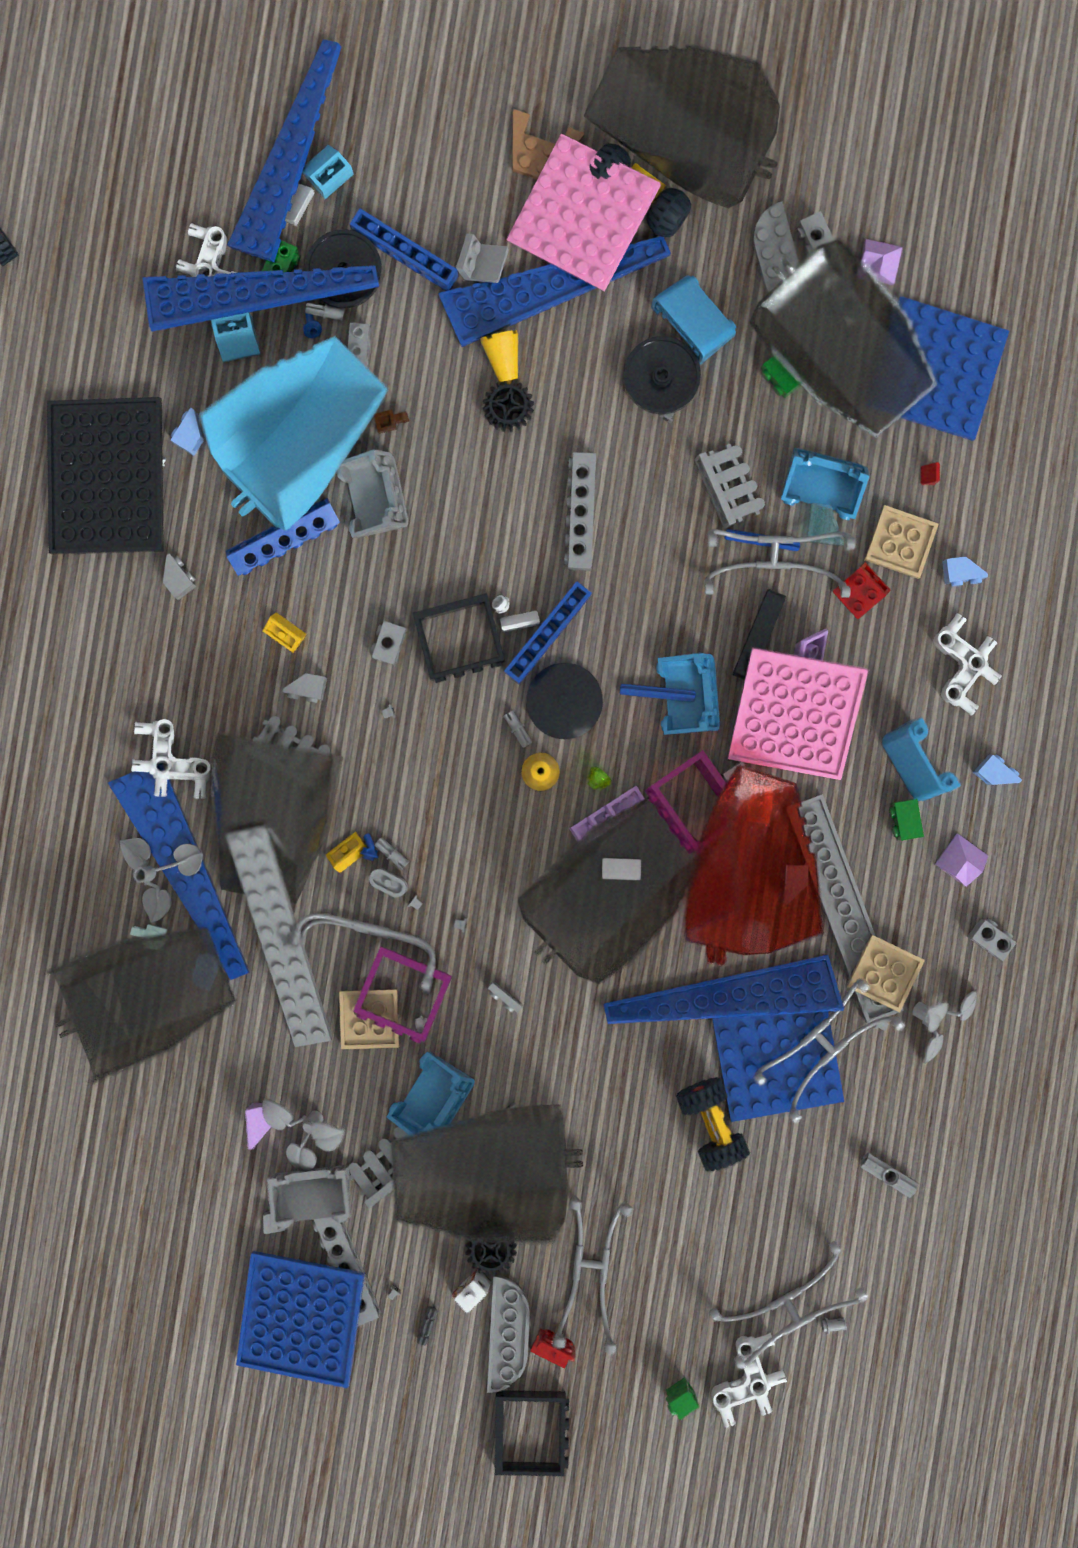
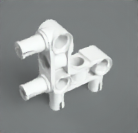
[176,223,237,277]
[933,613,1002,716]
[132,719,210,799]
[711,1333,787,1427]

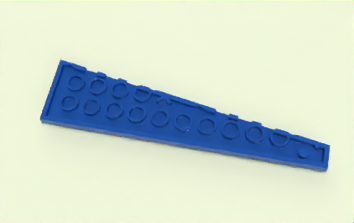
[227,39,341,262]
[438,236,671,347]
[142,266,379,332]
[108,763,250,980]
[603,955,844,1024]

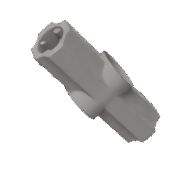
[860,1152,918,1198]

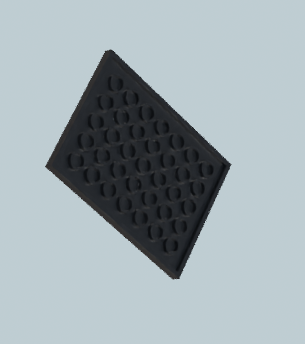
[47,397,164,555]

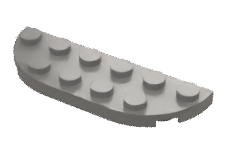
[753,201,812,315]
[487,1275,530,1393]

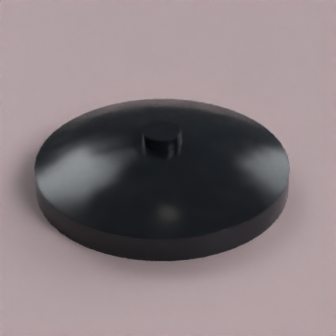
[305,229,382,308]
[624,336,701,414]
[526,663,603,740]

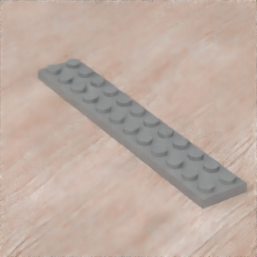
[786,794,904,1024]
[226,825,333,1047]

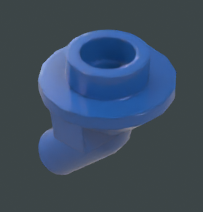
[303,313,322,338]
[360,834,379,861]

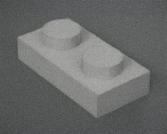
[488,981,523,1013]

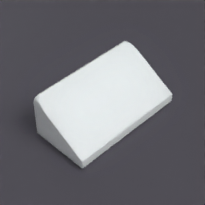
[285,184,314,226]
[500,611,540,632]
[602,858,641,880]

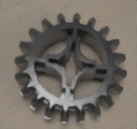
[483,380,534,432]
[465,1222,517,1276]

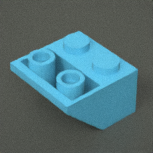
[302,145,354,199]
[211,312,260,362]

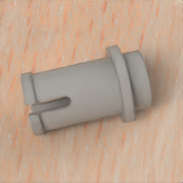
[821,1317,847,1334]

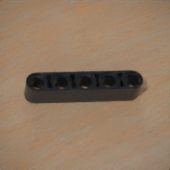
[733,589,786,680]

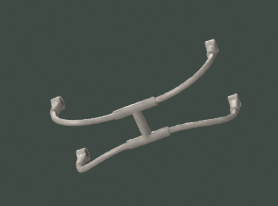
[704,529,856,597]
[287,913,435,995]
[753,979,905,1123]
[553,1196,632,1354]
[709,1241,868,1369]

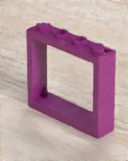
[645,750,747,854]
[353,946,453,1043]

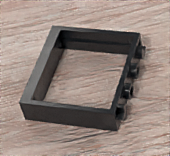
[413,593,505,683]
[495,1390,569,1476]

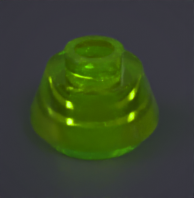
[587,766,612,791]

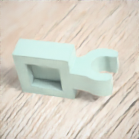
[130,924,167,948]

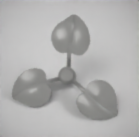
[120,838,203,923]
[912,989,977,1064]
[263,1099,345,1171]

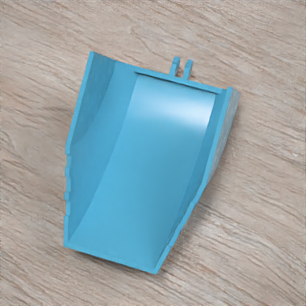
[200,337,387,531]

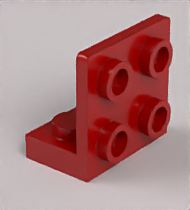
[833,562,891,619]
[530,1328,575,1369]

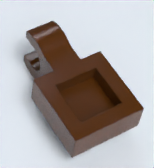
[374,409,409,434]

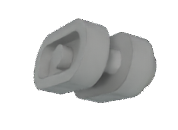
[369,868,408,897]

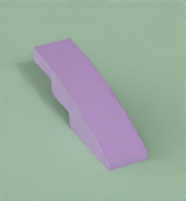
[569,786,647,845]

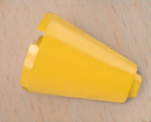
[480,330,518,385]
[521,753,560,791]

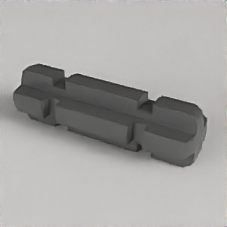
[417,1306,437,1346]

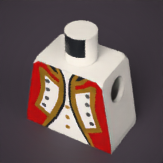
[452,1268,491,1313]

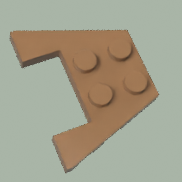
[513,109,584,179]

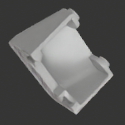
[336,450,408,538]
[267,1165,351,1229]

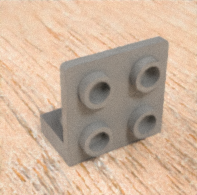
[456,234,509,283]

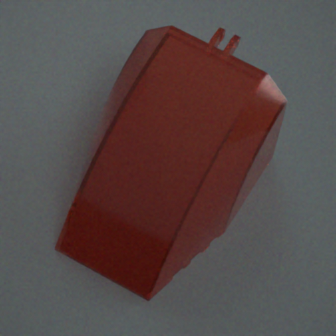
[684,765,824,966]

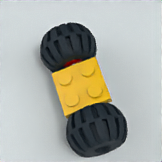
[589,143,692,237]

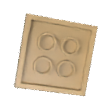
[865,505,939,579]
[846,934,925,1012]
[339,989,399,1049]

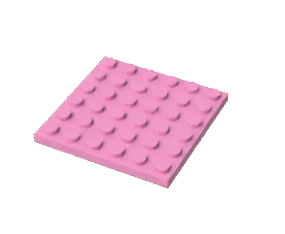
[507,134,661,292]
[728,647,868,780]

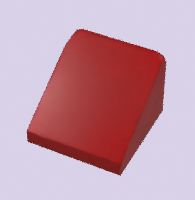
[921,462,940,485]

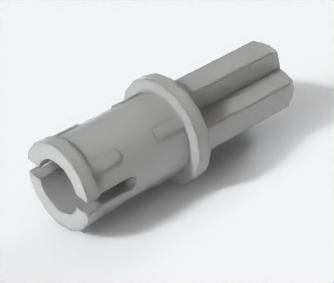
[305,302,344,321]
[503,710,532,748]
[375,838,410,871]

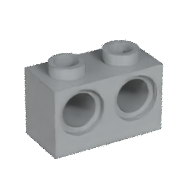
[967,918,1016,961]

